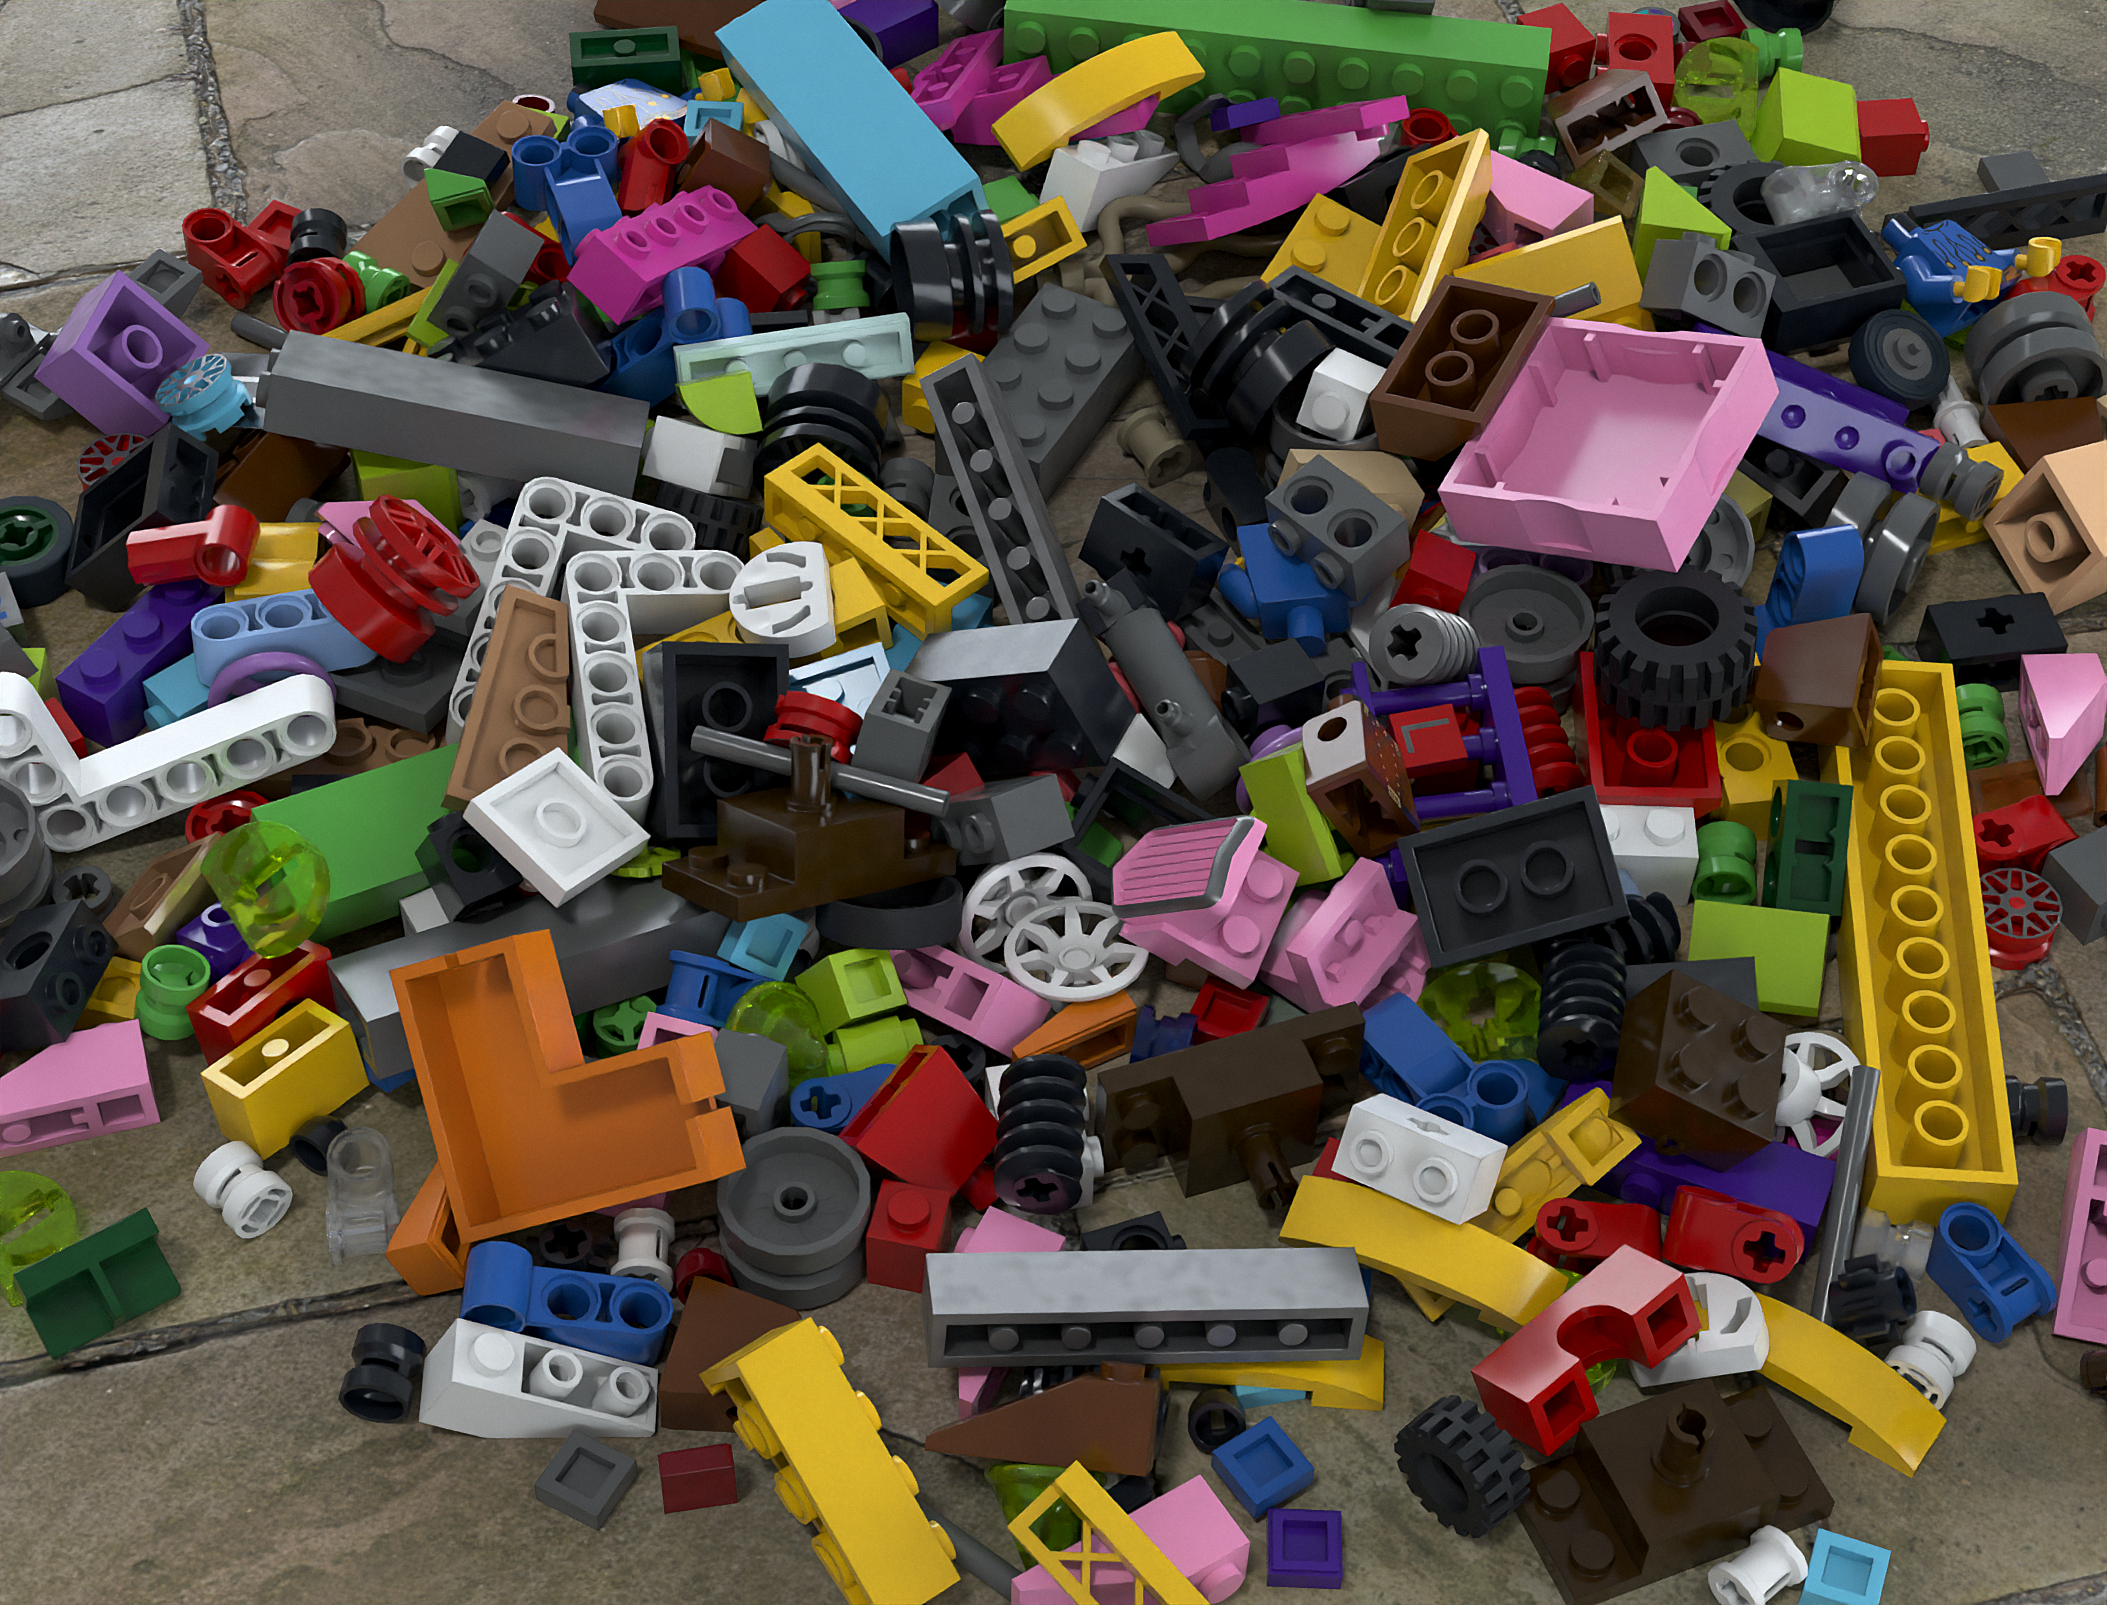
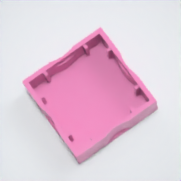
[1437,317,1779,573]

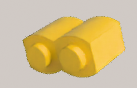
[225,522,327,603]

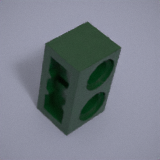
[1761,779,1854,916]

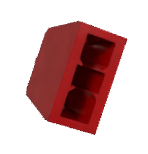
[838,1044,999,1211]

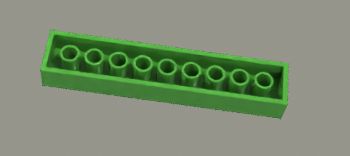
[1003,0,1552,151]

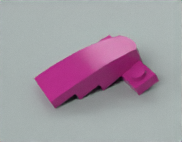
[910,28,1160,145]
[1145,95,1410,247]

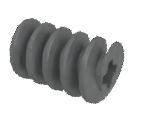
[1369,604,1481,687]

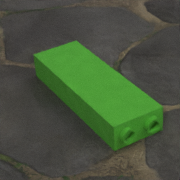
[249,705,646,943]

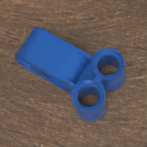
[511,125,623,268]
[583,266,753,409]
[1754,524,1864,665]
[1359,992,1529,1148]
[459,1241,674,1367]

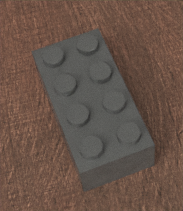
[935,282,1149,505]

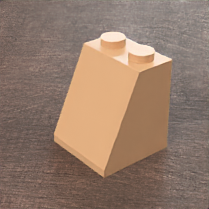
[1982,440,2107,615]

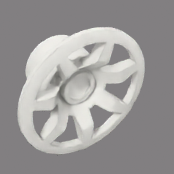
[958,852,1093,973]
[1004,901,1149,1013]
[1773,1032,1861,1158]

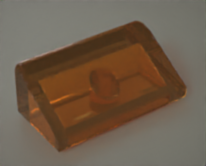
[1966,758,2094,817]

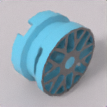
[154,354,252,441]

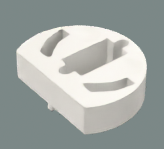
[729,542,836,658]
[1626,1272,1769,1387]

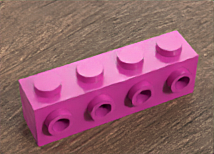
[566,184,758,325]

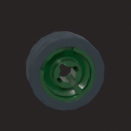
[0,496,75,609]

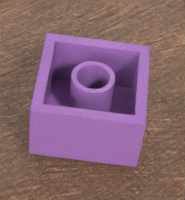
[34,270,210,438]

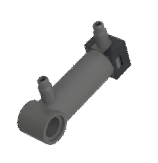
[1076,567,1254,802]

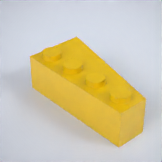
[1232,192,1382,390]
[698,1317,961,1605]

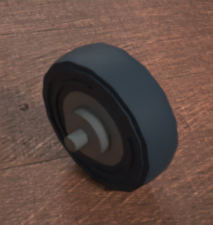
[1848,308,1951,411]

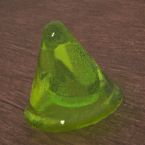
[725,981,829,1088]
[984,1464,1107,1571]

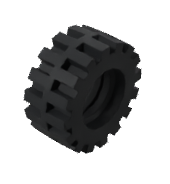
[653,480,764,556]
[1394,1395,1531,1538]

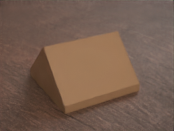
[102,832,239,963]

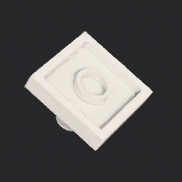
[462,747,651,908]

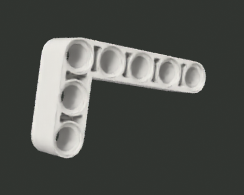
[445,477,696,745]
[560,550,744,827]
[0,672,337,853]

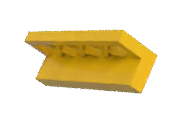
[764,442,989,642]
[1006,1460,1211,1605]

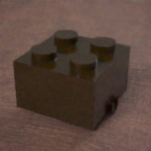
[1607,968,1787,1173]

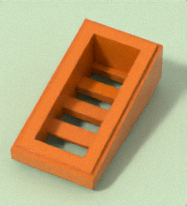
[1012,975,1137,1070]
[385,1159,479,1296]

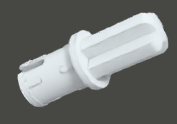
[1929,375,1989,448]

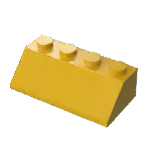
[1356,128,1493,324]

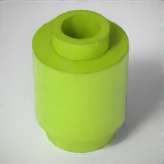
[823,1015,924,1077]

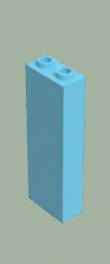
[714,0,989,265]

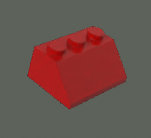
[1572,652,1722,820]

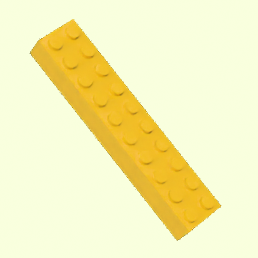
[1817,660,2019,1227]

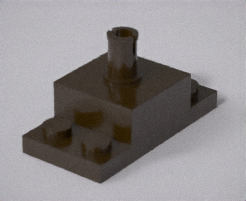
[662,734,957,923]
[1094,1001,1366,1210]
[1515,1377,1835,1605]

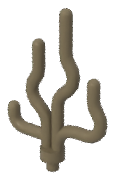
[1033,195,1291,309]

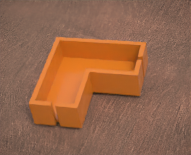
[389,929,747,1245]

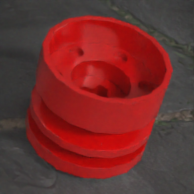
[308,494,480,664]

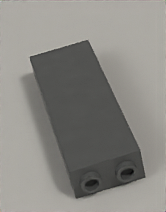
[255,330,651,500]
[326,844,733,1080]

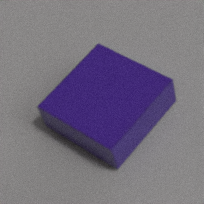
[1209,97,1281,132]
[1266,1508,1343,1589]

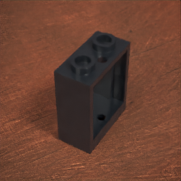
[1728,209,1907,354]
[64,422,219,612]
[1039,756,1218,919]

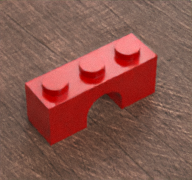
[1470,1244,1702,1457]

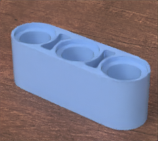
[191,588,378,687]

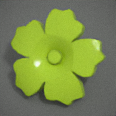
[610,843,681,878]

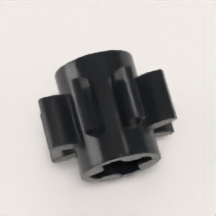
[526,1216,611,1275]
[1828,1253,1917,1347]

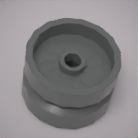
[1963,291,2107,411]
[1824,471,1941,626]
[1457,564,1595,714]
[716,1127,871,1309]

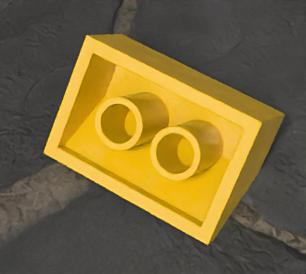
[1453,215,1657,332]

